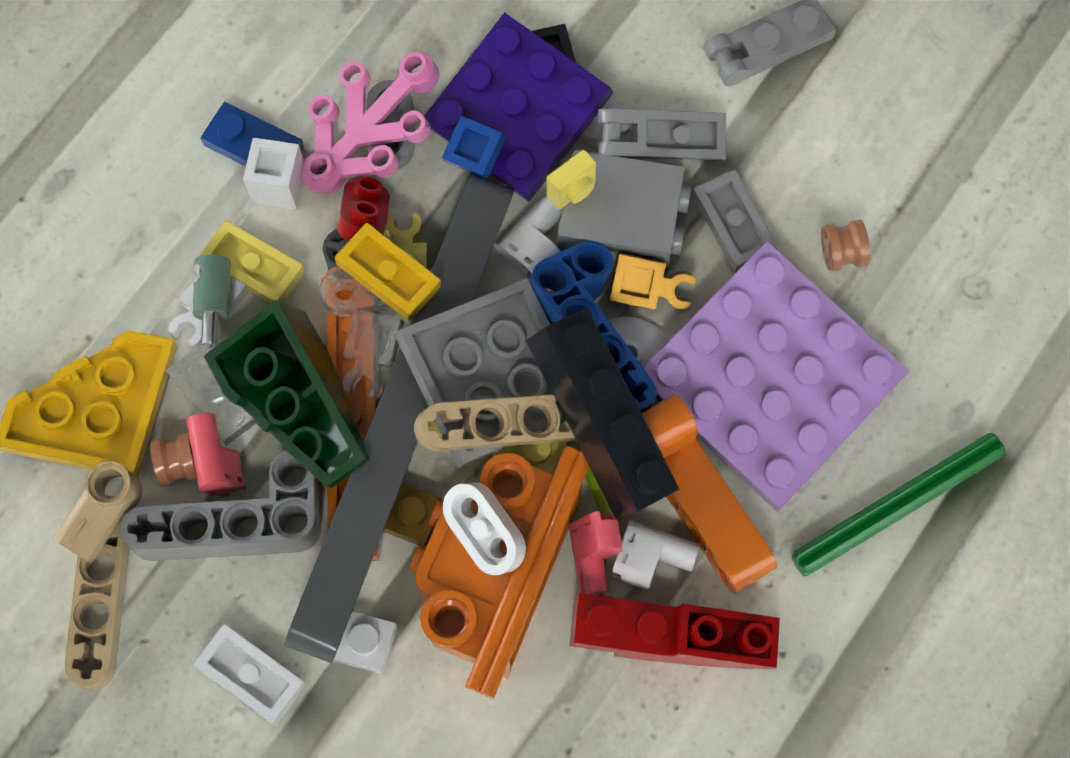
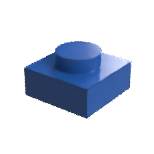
[442,116,506,179]

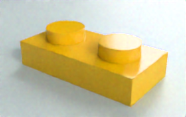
[335,223,441,322]

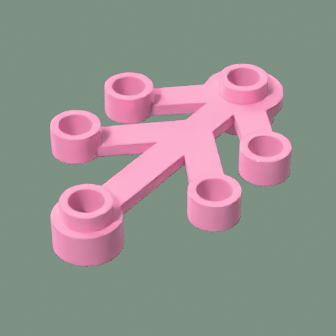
[301,52,440,194]

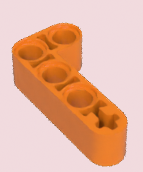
[642,394,777,594]

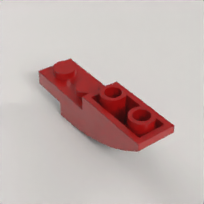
[569,593,780,670]

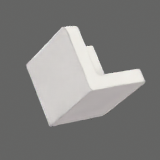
[243,138,304,210]

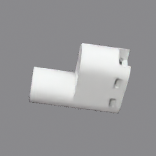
[495,197,562,280]
[612,520,701,591]

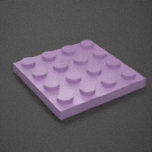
[644,242,910,512]

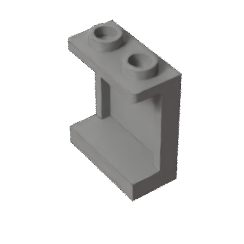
[558,150,692,269]

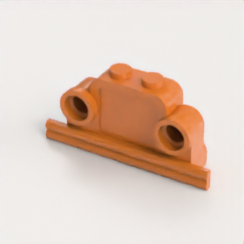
[409,446,589,699]

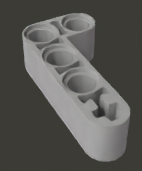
[120,450,321,561]

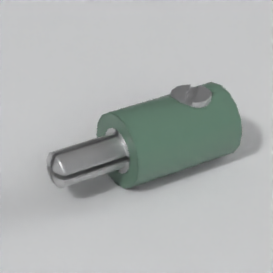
[192,255,231,348]

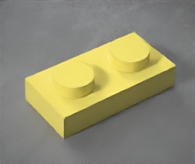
[199,220,305,304]

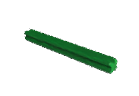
[792,433,1005,576]

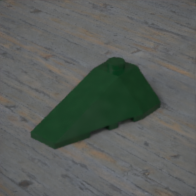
[203,299,370,488]

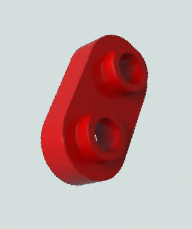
[337,176,390,241]

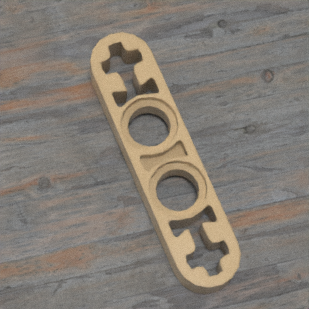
[414,395,576,452]
[65,495,129,691]

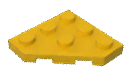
[0,330,178,478]

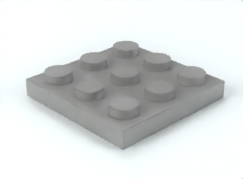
[395,278,566,469]

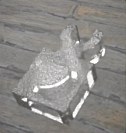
[343,309,404,400]

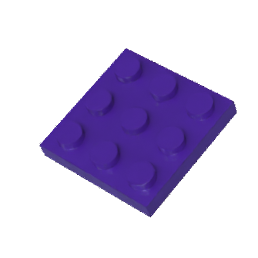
[424,12,614,202]

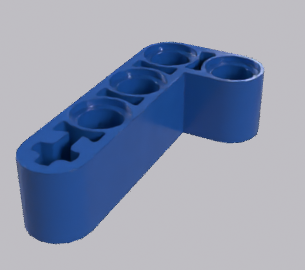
[529,241,657,414]

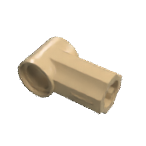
[52,461,142,563]

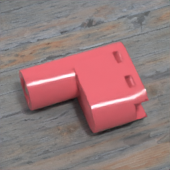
[186,413,246,497]
[569,511,623,596]

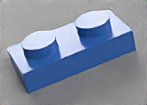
[200,101,305,166]

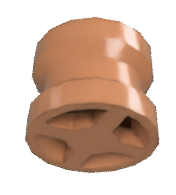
[821,219,870,271]
[150,433,197,488]

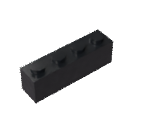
[526,307,680,519]

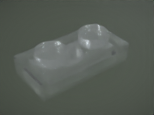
[165,344,256,446]

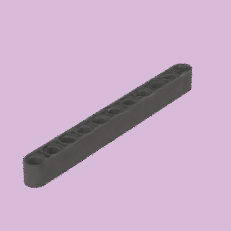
[283,173,515,663]

